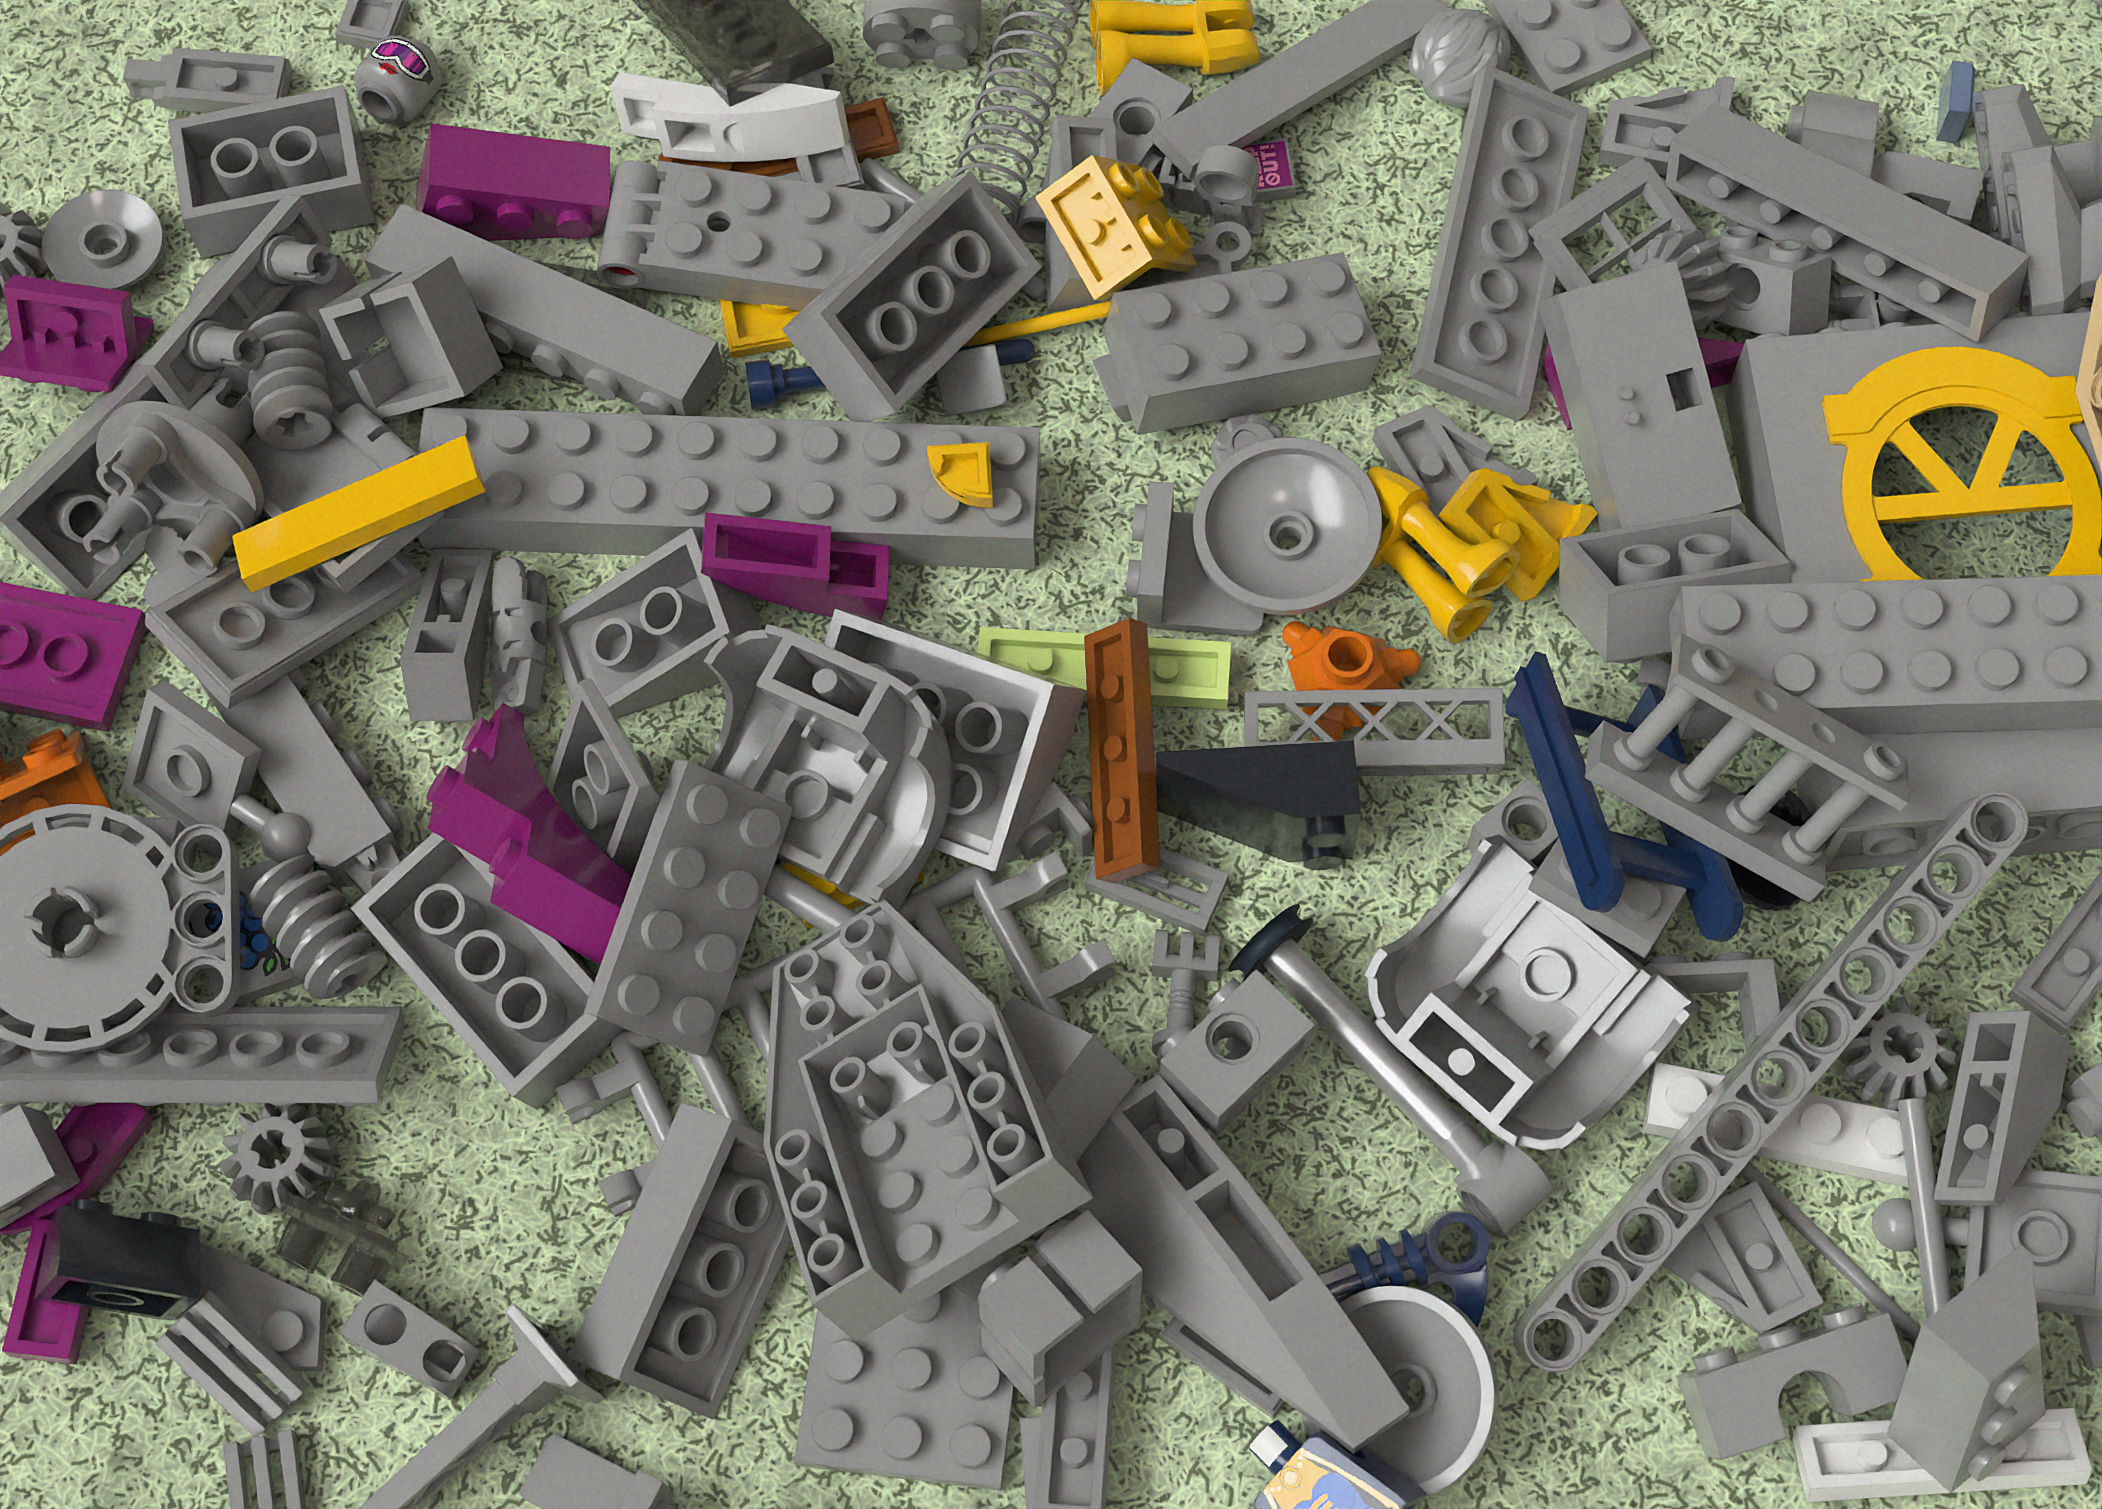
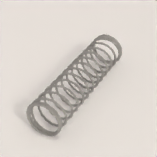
[951,0,1084,228]

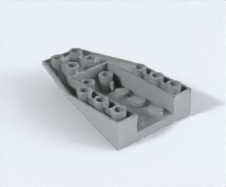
[763,898,1094,1341]

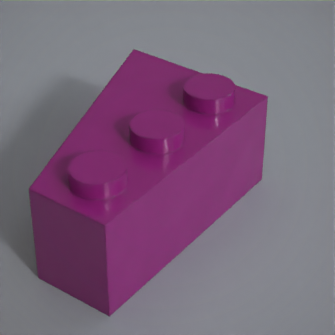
[416,123,610,241]

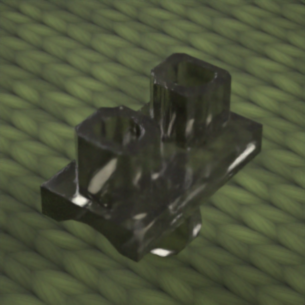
[275,1178,408,1298]

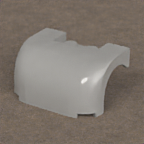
[702,624,953,912]
[1364,834,1702,1150]

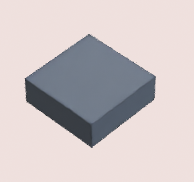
[1936,61,1975,143]

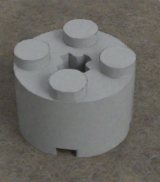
[863,0,981,70]

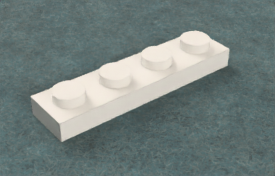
[1642,1062,1909,1187]
[1792,1408,2092,1502]

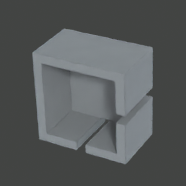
[319,256,503,419]
[978,1209,1143,1408]

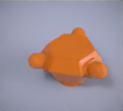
[1282,621,1422,741]

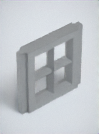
[1528,154,1698,291]

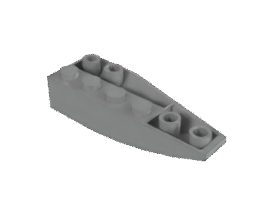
[1074,1074,1410,1454]

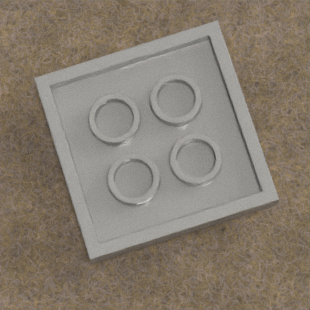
[794,1285,1015,1491]

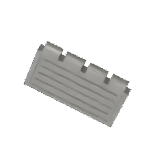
[240,378,444,594]

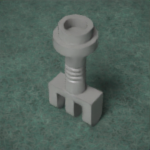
[1152,929,1221,1066]

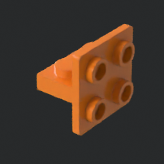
[0,729,113,855]

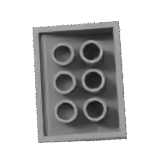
[824,609,1086,872]

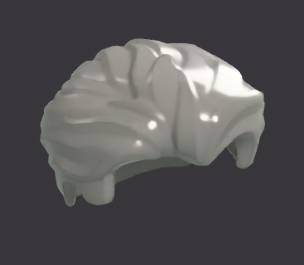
[1408,9,1511,109]

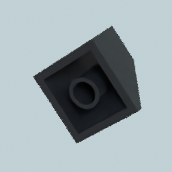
[34,1199,201,1321]

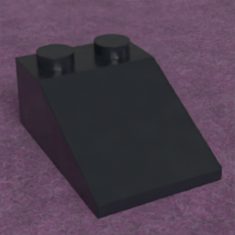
[1156,740,1361,870]

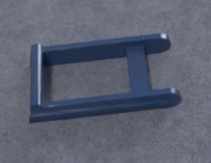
[1505,651,1743,942]

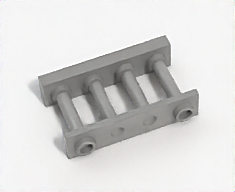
[1585,632,1909,903]

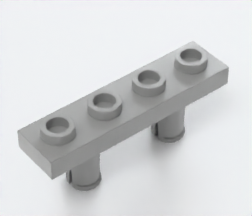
[138,194,337,410]

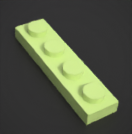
[978,627,1231,710]

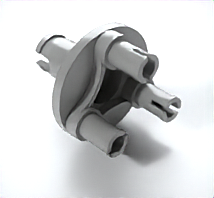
[83,378,264,576]

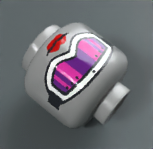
[354,36,442,123]

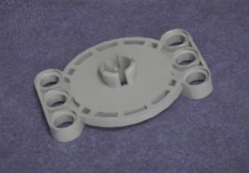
[0,804,240,1054]

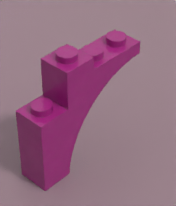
[426,702,632,965]

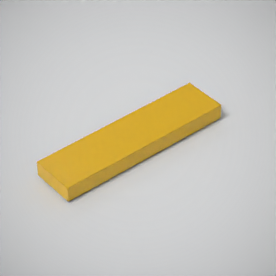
[232,435,486,592]

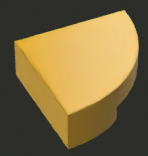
[926,442,993,508]

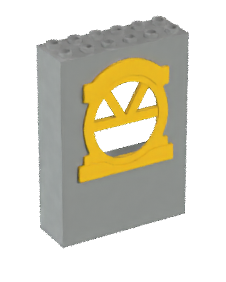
[1725,307,2102,872]

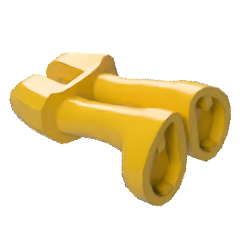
[1089,0,1260,97]
[1366,465,1521,644]

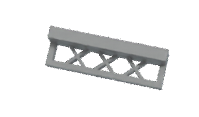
[1244,688,1505,776]

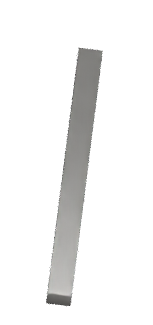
[1513,791,2029,1372]

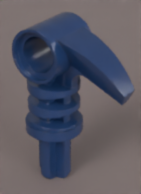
[1318,1211,1490,1328]

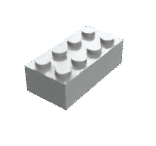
[782,170,1041,422]
[1103,252,1381,435]
[351,832,625,1110]

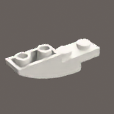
[610,72,850,162]

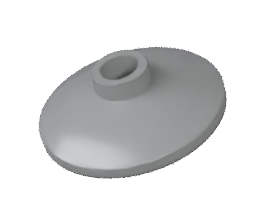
[42,190,164,291]

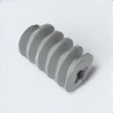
[247,311,333,450]
[248,854,388,1000]

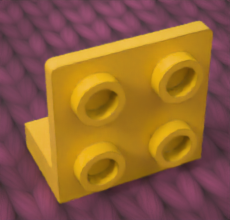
[1035,155,1197,301]

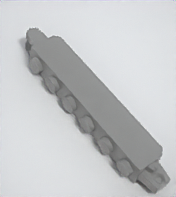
[143,525,403,895]

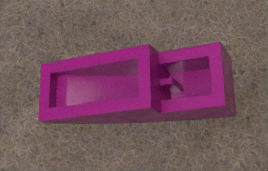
[701,512,889,620]

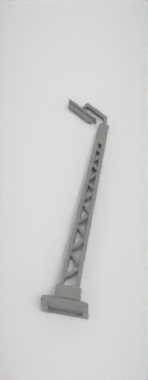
[359,1303,606,1509]

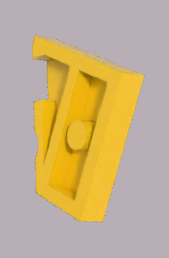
[1438,467,1598,602]

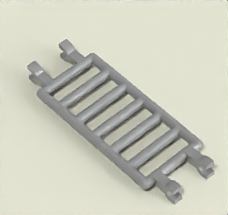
[555,851,1116,1217]

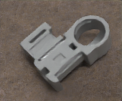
[1158,145,1265,237]

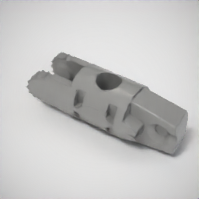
[489,555,547,715]

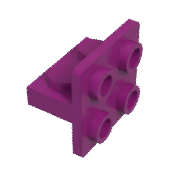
[0,275,154,392]

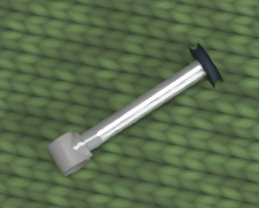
[1228,903,1552,1238]

